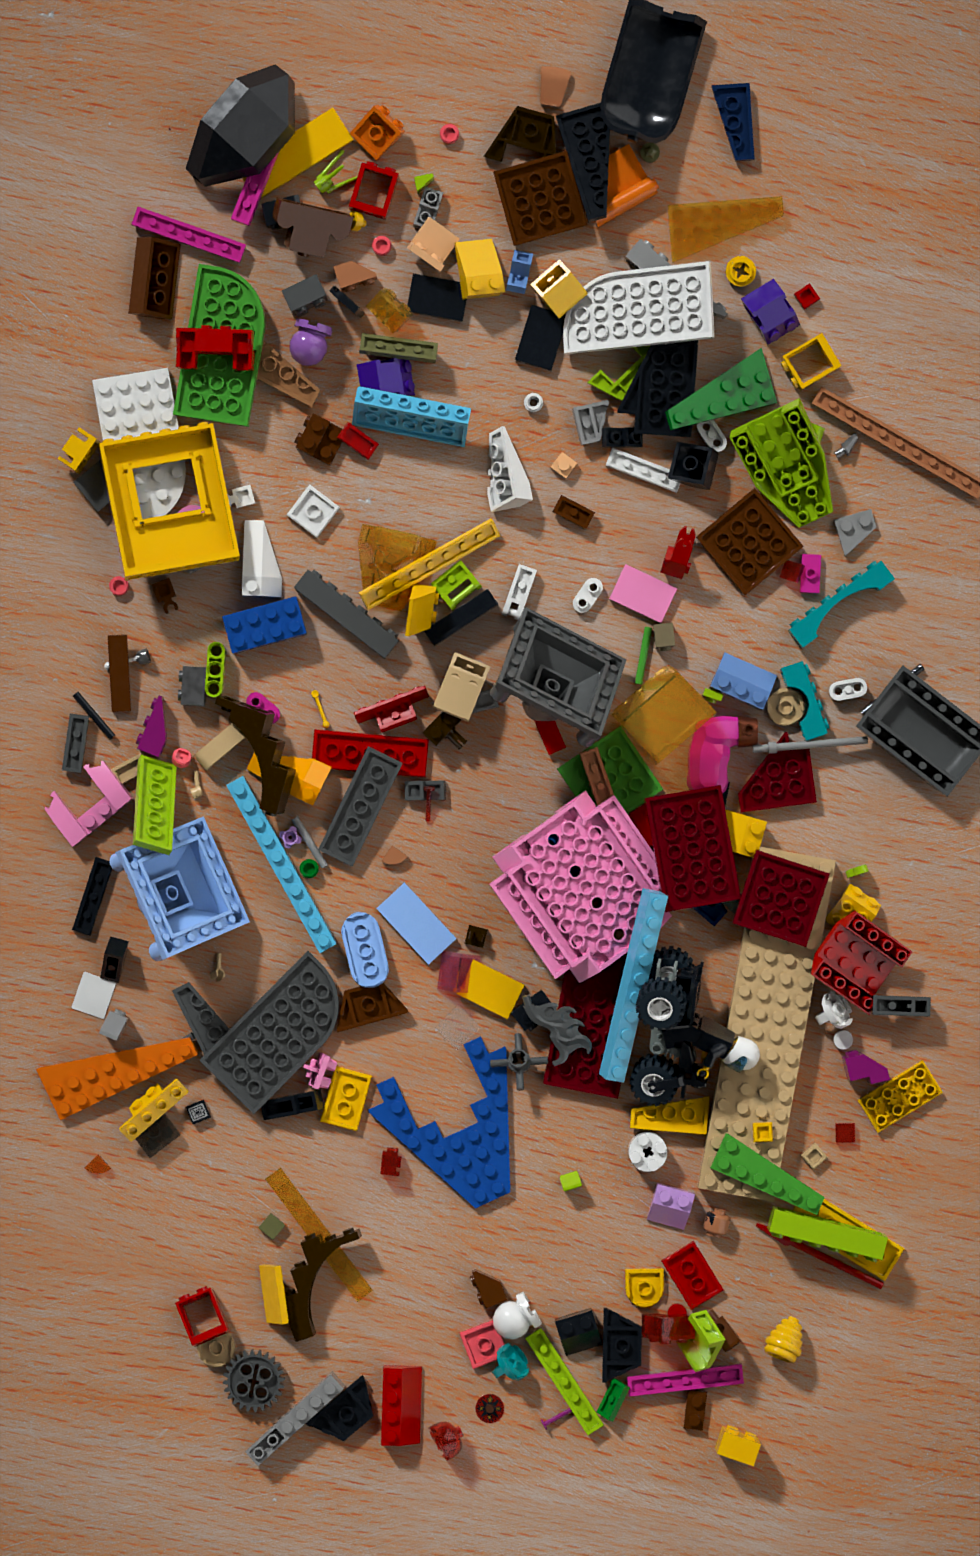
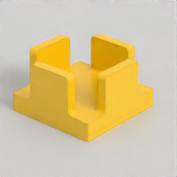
[58,427,101,474]

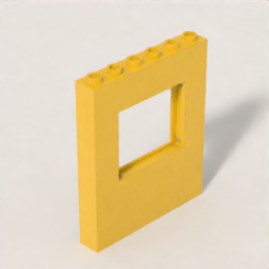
[99,422,240,581]

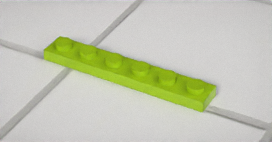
[525,1327,604,1435]

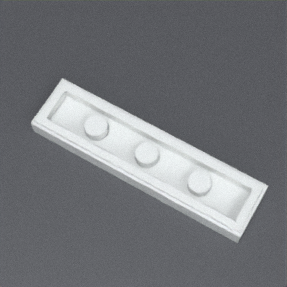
[605,448,681,493]

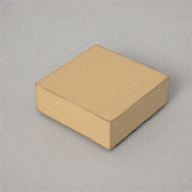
[801,1143,828,1170]

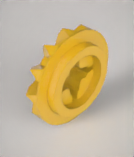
[725,256,756,287]

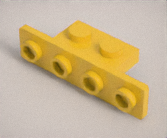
[119,1079,189,1142]

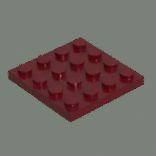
[732,850,830,947]

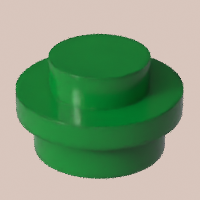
[300,859,319,878]

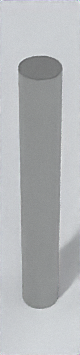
[292,816,328,869]

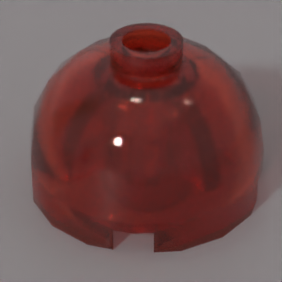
[428,1421,464,1461]

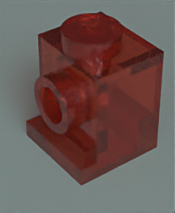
[380,1147,402,1176]

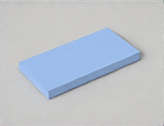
[376,882,457,965]

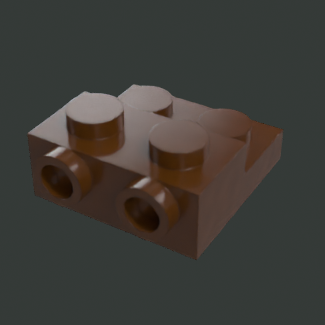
[294,413,342,466]

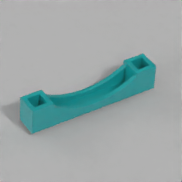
[788,561,895,649]

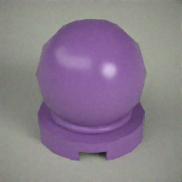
[290,318,332,366]

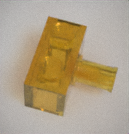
[366,288,413,333]

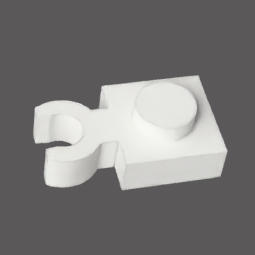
[227,485,255,509]

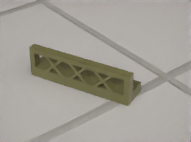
[359,333,438,363]

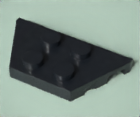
[602,1307,642,1383]
[306,1374,374,1441]

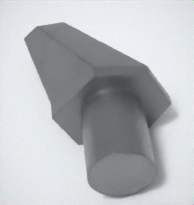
[834,432,858,458]

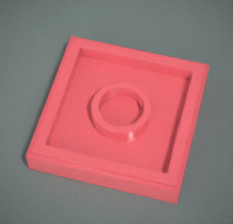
[459,1320,505,1369]

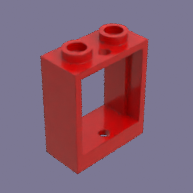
[349,161,399,220]
[175,1286,230,1347]

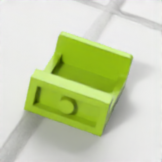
[677,1310,726,1372]

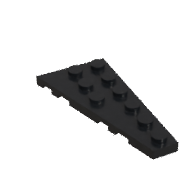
[556,103,610,223]

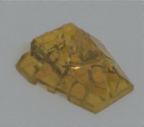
[358,524,437,611]

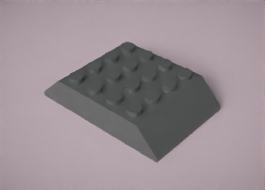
[856,665,980,797]

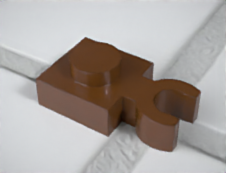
[152,578,178,614]

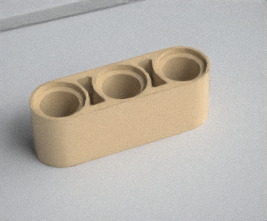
[194,723,246,771]

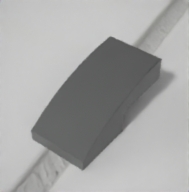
[405,781,446,800]

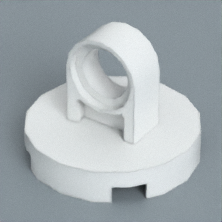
[815,991,853,1029]

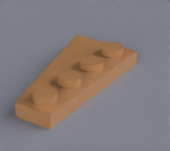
[257,340,321,407]

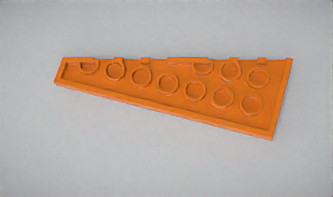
[36,1037,199,1120]

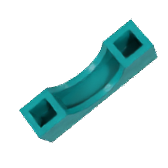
[780,661,830,741]

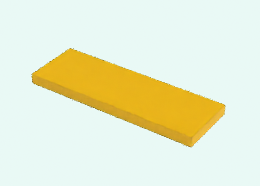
[242,108,354,199]
[793,1199,905,1281]

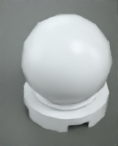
[493,1292,542,1340]

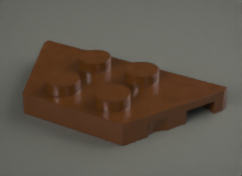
[337,982,409,1033]

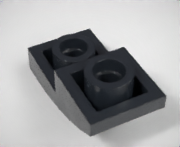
[602,427,643,448]

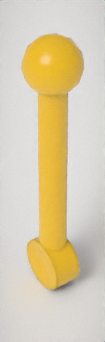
[311,690,330,728]

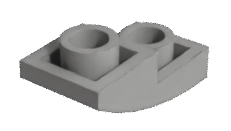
[413,187,443,228]

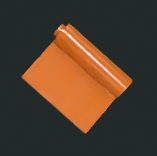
[577,144,659,228]

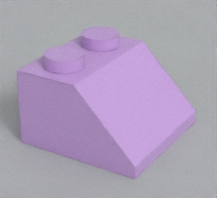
[647,1182,695,1230]

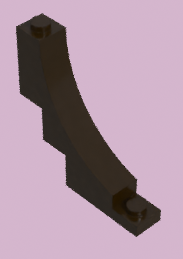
[215,696,296,816]

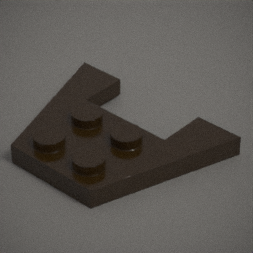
[483,106,556,162]

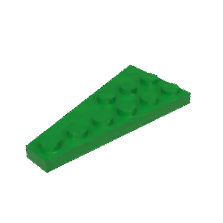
[665,348,777,430]

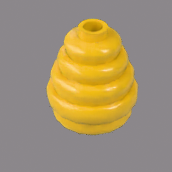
[764,1316,802,1363]

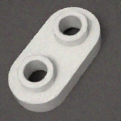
[697,420,727,452]
[573,578,603,613]
[829,678,867,701]

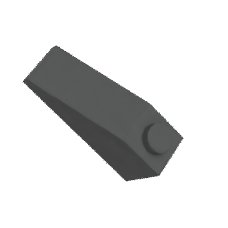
[872,995,931,1017]

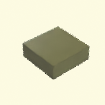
[258,1213,285,1240]

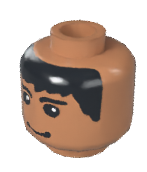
[703,1208,731,1238]

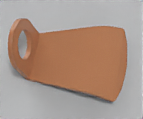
[540,66,572,107]

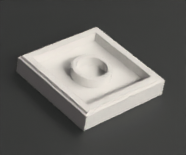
[287,484,340,538]

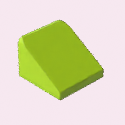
[414,173,434,194]
[560,1171,582,1191]

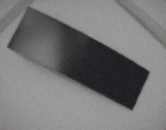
[261,1089,324,1120]

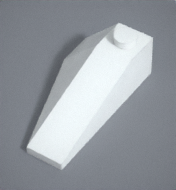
[487,426,533,512]
[242,520,282,598]

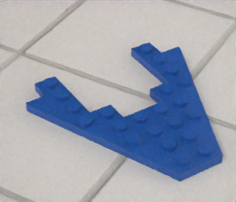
[368,1036,510,1208]

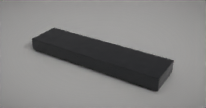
[72,857,112,936]

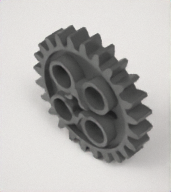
[223,1349,285,1412]

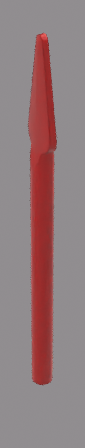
[756,1223,884,1289]

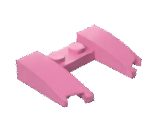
[45,761,134,847]

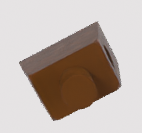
[708,1309,742,1352]

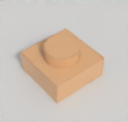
[551,452,577,479]

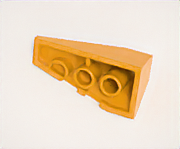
[247,752,332,805]

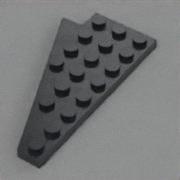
[617,340,698,437]

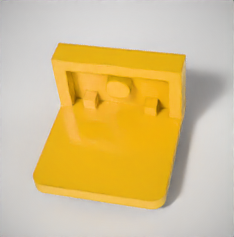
[826,884,881,926]

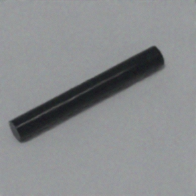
[73,691,115,740]

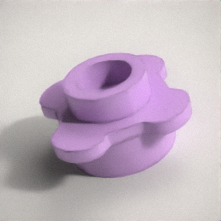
[279,826,302,849]

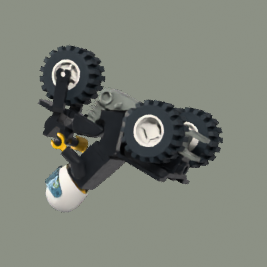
[630,946,760,1106]

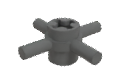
[490,1033,548,1091]

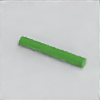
[635,627,652,685]

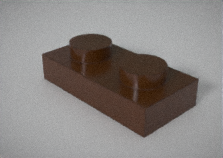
[552,495,595,530]
[683,1390,707,1431]

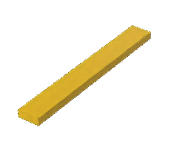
[358,518,500,610]

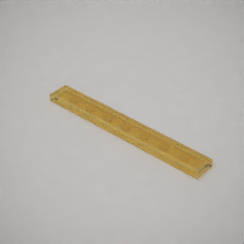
[265,1167,373,1302]

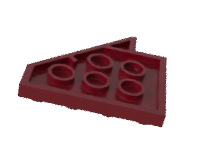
[738,732,817,813]

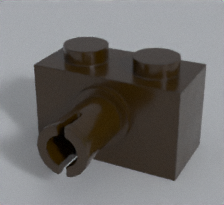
[422,712,467,750]

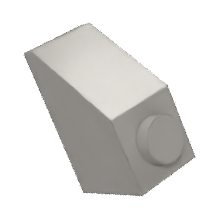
[99,1009,129,1041]

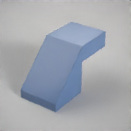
[506,250,533,294]

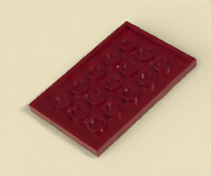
[644,785,741,912]

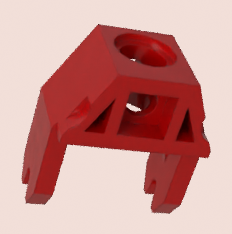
[660,526,696,579]

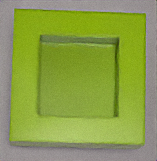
[702,688,723,704]

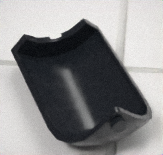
[600,0,707,143]

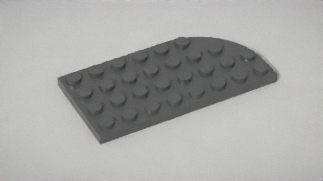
[199,951,339,1114]

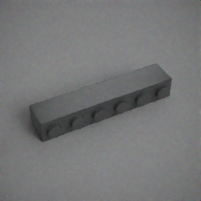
[294,570,399,659]

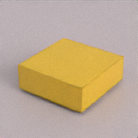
[752,1122,773,1142]

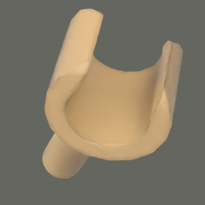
[190,771,203,799]
[210,953,225,981]

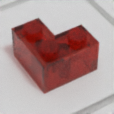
[642,1313,695,1344]

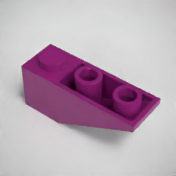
[136,695,167,758]

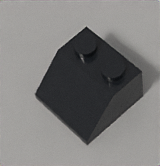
[668,442,719,490]
[555,1308,603,1356]

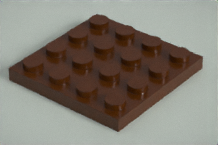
[493,151,587,246]
[696,488,804,596]

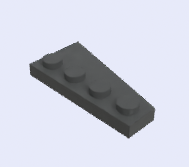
[172,982,229,1054]

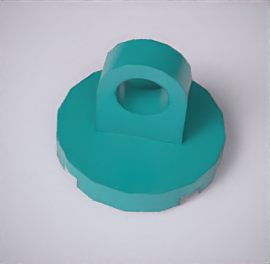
[492,1343,529,1381]

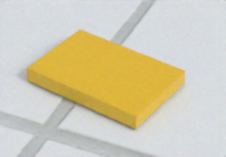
[456,959,524,1019]
[320,1066,372,1131]
[259,1264,289,1324]

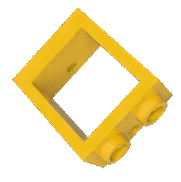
[780,333,842,391]

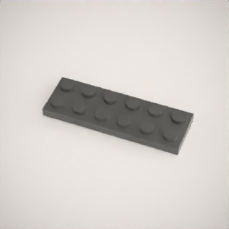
[318,746,403,867]

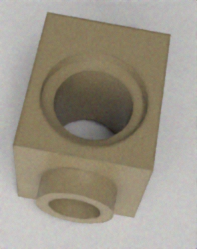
[653,622,675,651]

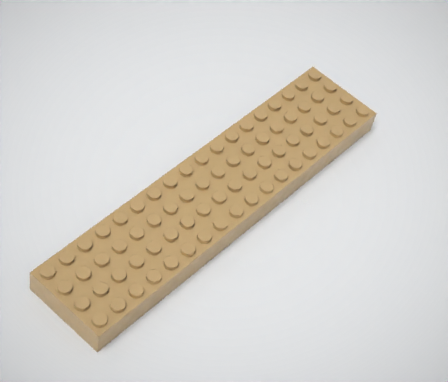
[697,847,836,1202]

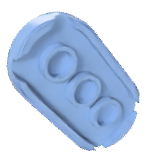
[341,912,389,988]

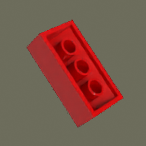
[381,1365,422,1446]

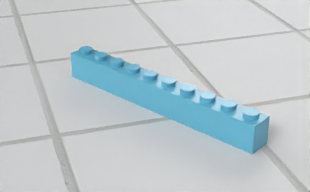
[226,776,337,953]
[599,888,668,1083]

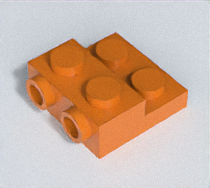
[349,105,405,160]

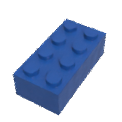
[222,596,307,654]

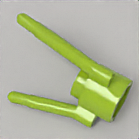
[314,150,357,194]

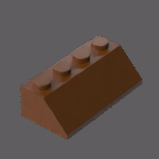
[128,237,181,320]

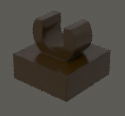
[464,925,488,948]

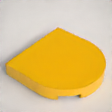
[625,1268,664,1308]

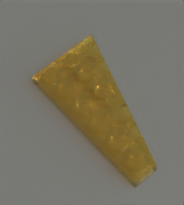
[667,196,784,263]

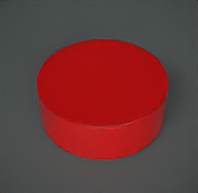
[667,1303,687,1323]

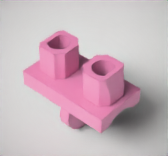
[303,1052,337,1090]

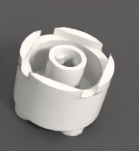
[628,1131,667,1172]

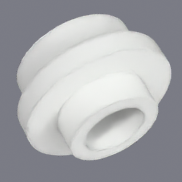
[524,393,543,412]

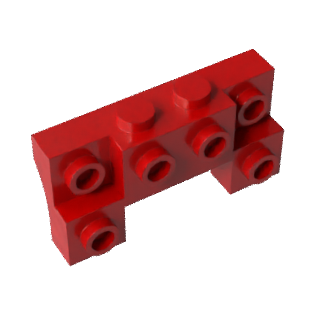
[176,325,255,371]

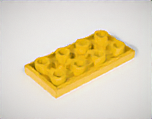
[857,1060,943,1133]

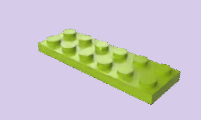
[133,755,177,855]

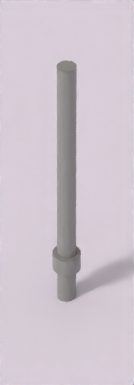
[753,736,868,754]

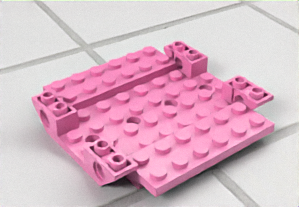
[489,790,672,983]

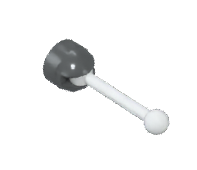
[104,648,151,670]

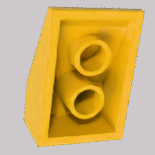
[455,239,505,300]
[405,584,439,636]
[725,810,767,858]

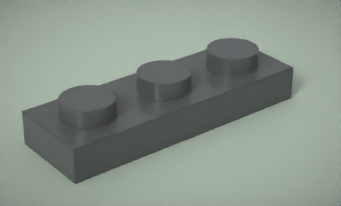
[62,713,90,773]

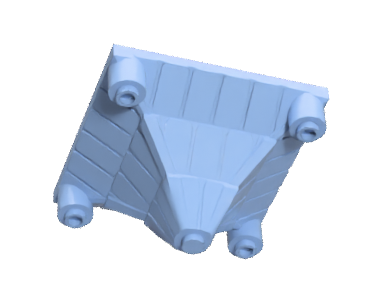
[110,816,250,961]

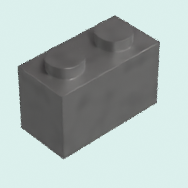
[178,666,206,706]

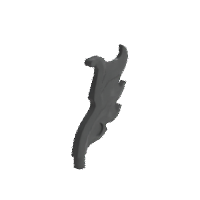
[523,995,592,1066]

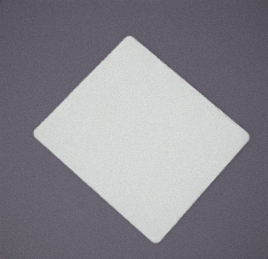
[72,972,116,1019]

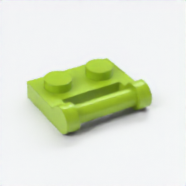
[431,560,482,611]

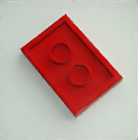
[661,1240,724,1310]

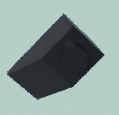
[100,936,129,983]

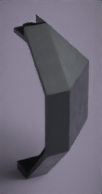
[186,64,295,187]

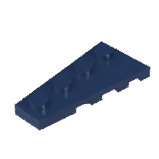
[711,83,755,162]

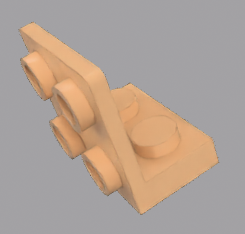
[407,217,459,272]

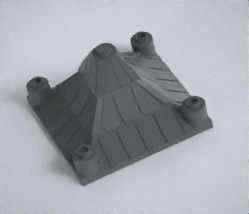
[490,607,627,747]

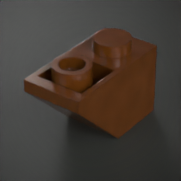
[470,1269,507,1308]

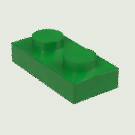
[596,1378,630,1422]

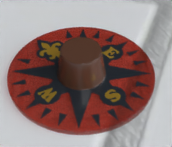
[475,1394,504,1423]

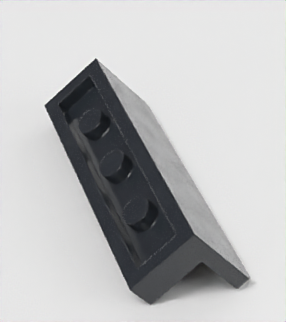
[424,589,498,647]

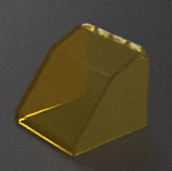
[611,664,717,765]

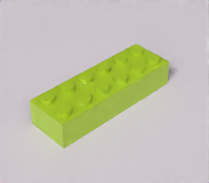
[767,1206,888,1262]

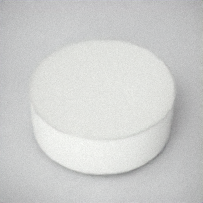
[833,1030,853,1050]

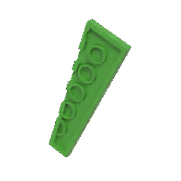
[710,1133,825,1215]

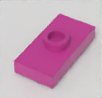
[800,554,821,594]

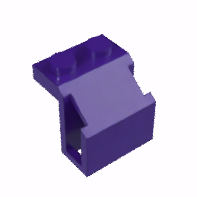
[741,278,800,345]
[357,358,415,396]

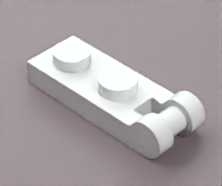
[501,564,537,620]

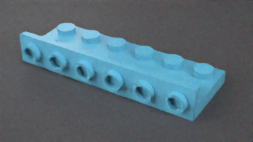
[352,386,471,447]

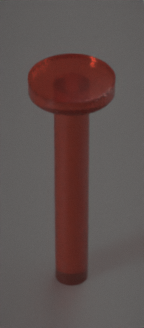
[424,786,435,822]

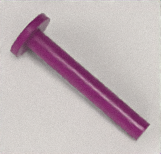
[540,1408,572,1430]

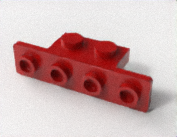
[354,686,429,733]

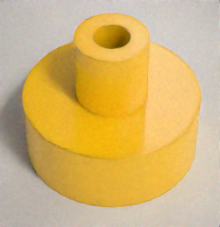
[349,211,367,231]

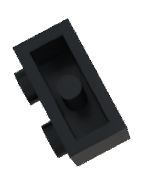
[511,989,552,1031]

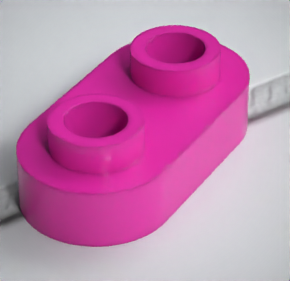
[246,692,280,724]

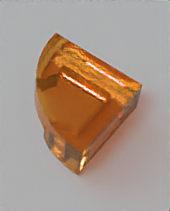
[84,1154,111,1174]

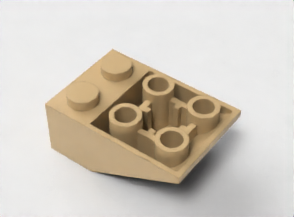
[433,652,491,722]

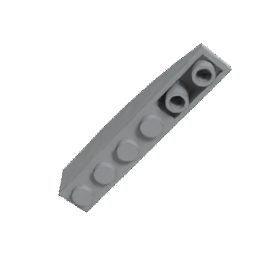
[625,239,728,319]
[245,1371,345,1466]

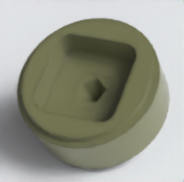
[640,143,660,163]

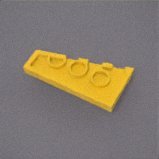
[630,1096,709,1135]

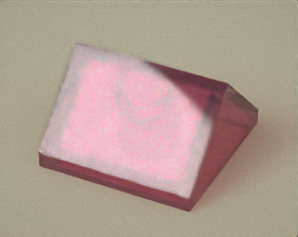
[437,951,480,993]

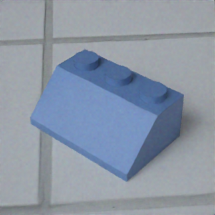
[709,652,777,711]

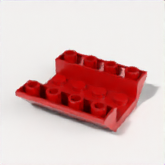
[811,911,913,1015]

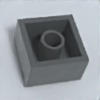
[282,274,328,317]

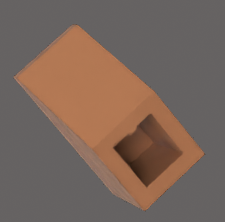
[333,261,377,292]

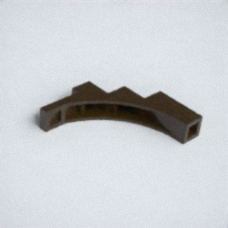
[285,1227,362,1342]

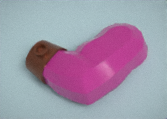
[687,716,758,794]

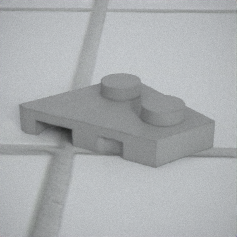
[572,400,609,446]
[834,509,876,555]

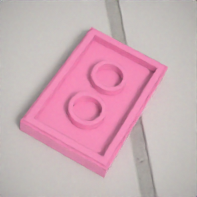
[609,564,677,623]

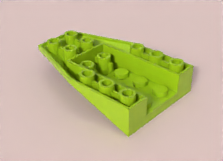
[729,398,833,528]

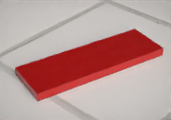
[312,729,429,778]

